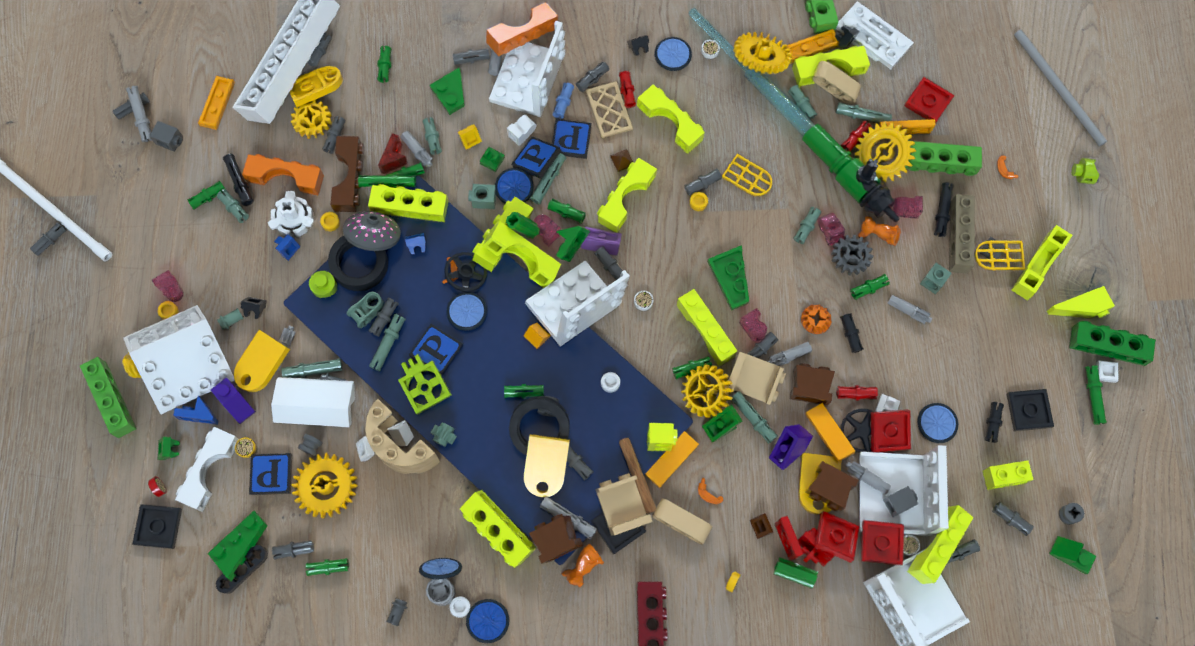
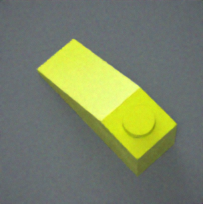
[1047,286,1115,318]

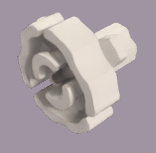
[268,191,314,237]

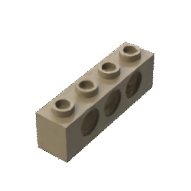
[949,194,975,273]

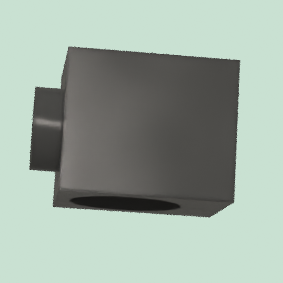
[149,121,183,152]
[883,486,918,517]

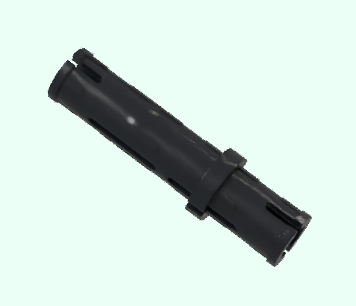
[223,154,254,206]
[934,182,954,237]

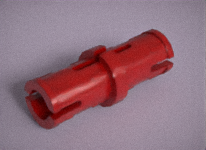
[619,71,636,108]
[841,121,872,152]
[836,385,878,401]

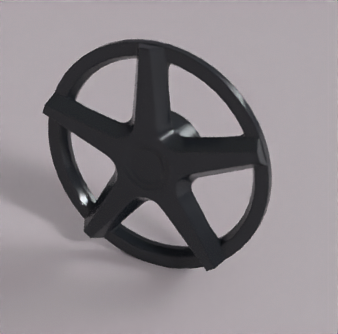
[444,252,487,293]
[841,408,874,452]

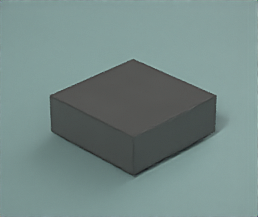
[979,236,1005,263]

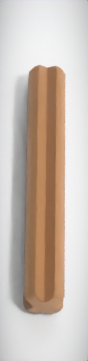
[619,438,656,514]

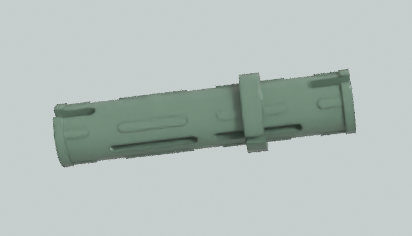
[836,102,892,123]
[530,153,566,205]
[369,314,406,371]
[281,358,342,378]
[731,391,778,444]

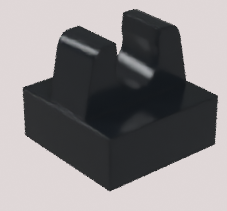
[835,25,860,49]
[627,35,649,56]
[241,297,267,319]

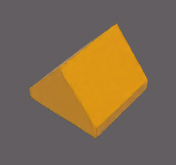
[524,323,551,349]

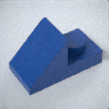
[173,396,219,425]

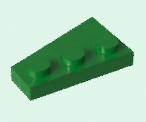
[707,245,749,311]
[208,511,268,582]

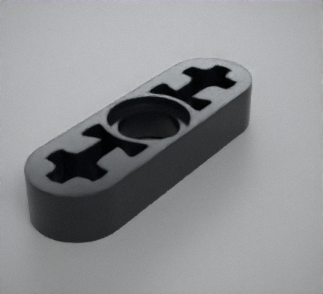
[216,545,268,594]

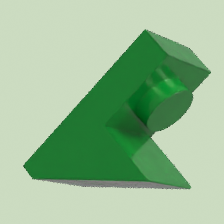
[556,226,590,262]
[702,405,743,443]
[1049,536,1096,574]

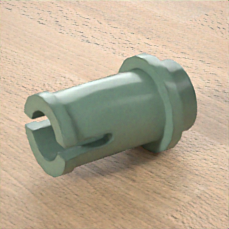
[217,308,244,329]

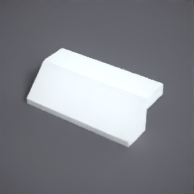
[271,377,355,427]

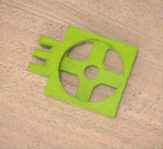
[398,354,452,414]

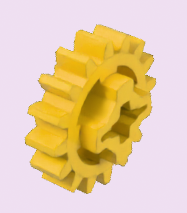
[291,100,332,139]

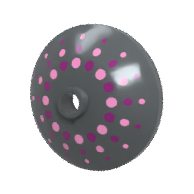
[343,211,401,251]

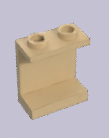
[728,351,786,405]
[595,473,652,536]

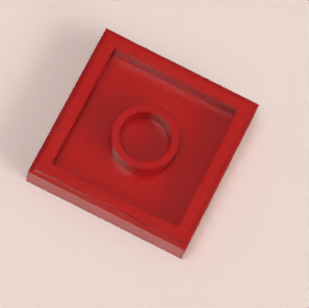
[904,77,955,124]
[871,409,911,452]
[814,511,860,563]
[774,515,803,561]
[861,520,904,566]

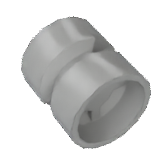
[426,579,456,606]

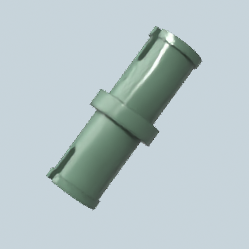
[788,85,818,121]
[422,117,442,155]
[217,189,249,223]
[793,207,822,244]

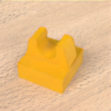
[458,124,482,150]

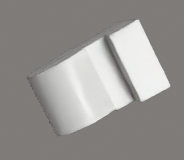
[507,115,537,146]

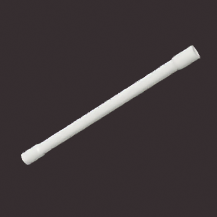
[0,159,112,262]

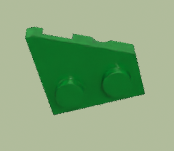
[430,68,465,115]

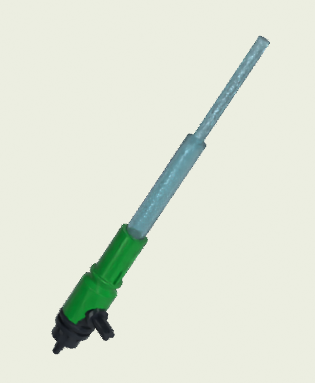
[688,8,899,222]

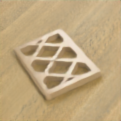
[586,81,633,138]

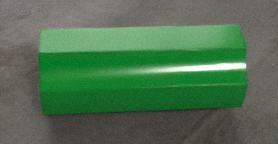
[506,212,540,239]
[773,557,818,589]

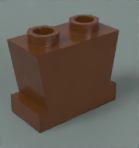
[790,363,835,406]
[806,461,859,512]
[529,514,583,564]

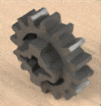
[831,234,873,275]

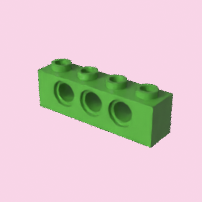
[805,0,839,34]
[905,141,982,176]
[80,357,136,438]

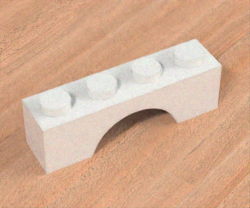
[175,427,239,512]

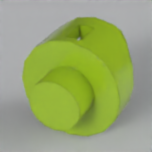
[1071,158,1099,184]
[309,271,338,298]

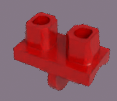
[798,528,834,566]

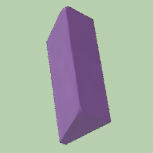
[581,227,622,255]

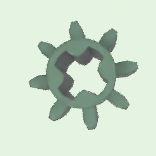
[431,422,457,447]

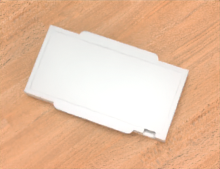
[836,1,914,69]

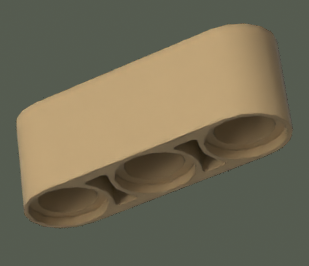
[813,61,861,104]
[652,498,712,545]

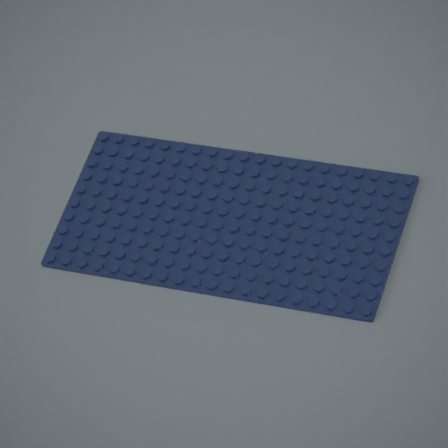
[284,176,693,565]

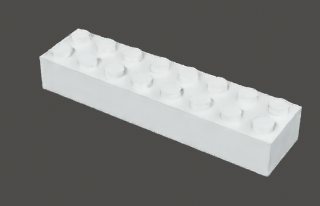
[232,0,340,124]

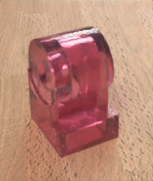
[893,196,923,219]
[818,213,845,246]
[534,214,561,247]
[152,270,184,302]
[739,308,767,342]

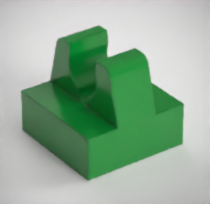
[479,147,505,172]
[157,437,180,460]

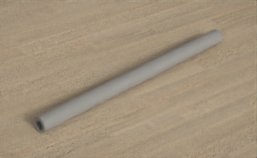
[1014,30,1107,147]

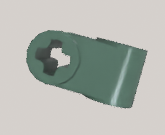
[346,292,384,328]

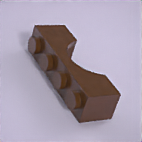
[330,136,364,212]

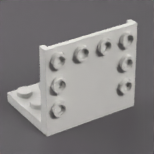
[489,21,566,117]
[525,261,629,346]
[123,305,234,414]
[859,445,948,536]
[863,549,970,646]

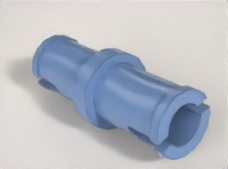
[552,83,574,119]

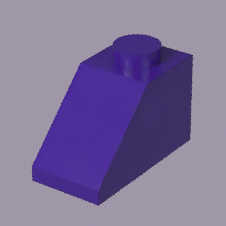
[211,377,256,424]
[769,424,813,470]

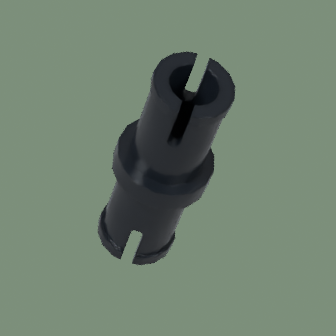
[840,313,864,353]
[985,402,1004,443]

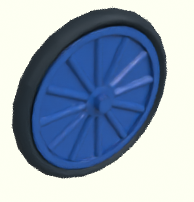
[495,168,534,204]
[466,599,509,643]

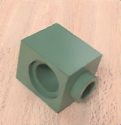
[468,184,496,209]
[920,263,952,295]

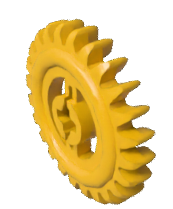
[733,31,792,74]
[854,122,916,183]
[291,453,358,519]

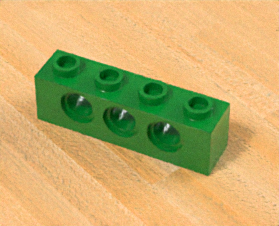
[1069,321,1156,366]

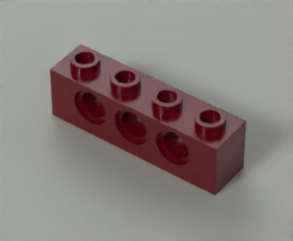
[637,582,667,646]

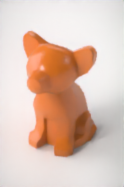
[858,216,901,246]
[561,543,604,587]

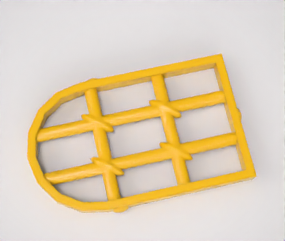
[722,154,772,196]
[974,240,1025,271]

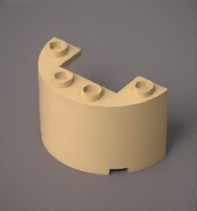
[365,399,440,474]

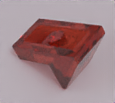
[378,133,408,174]

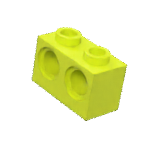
[647,423,678,451]
[982,460,1034,490]

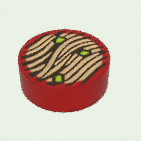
[148,476,167,497]

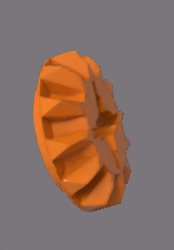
[801,304,832,334]

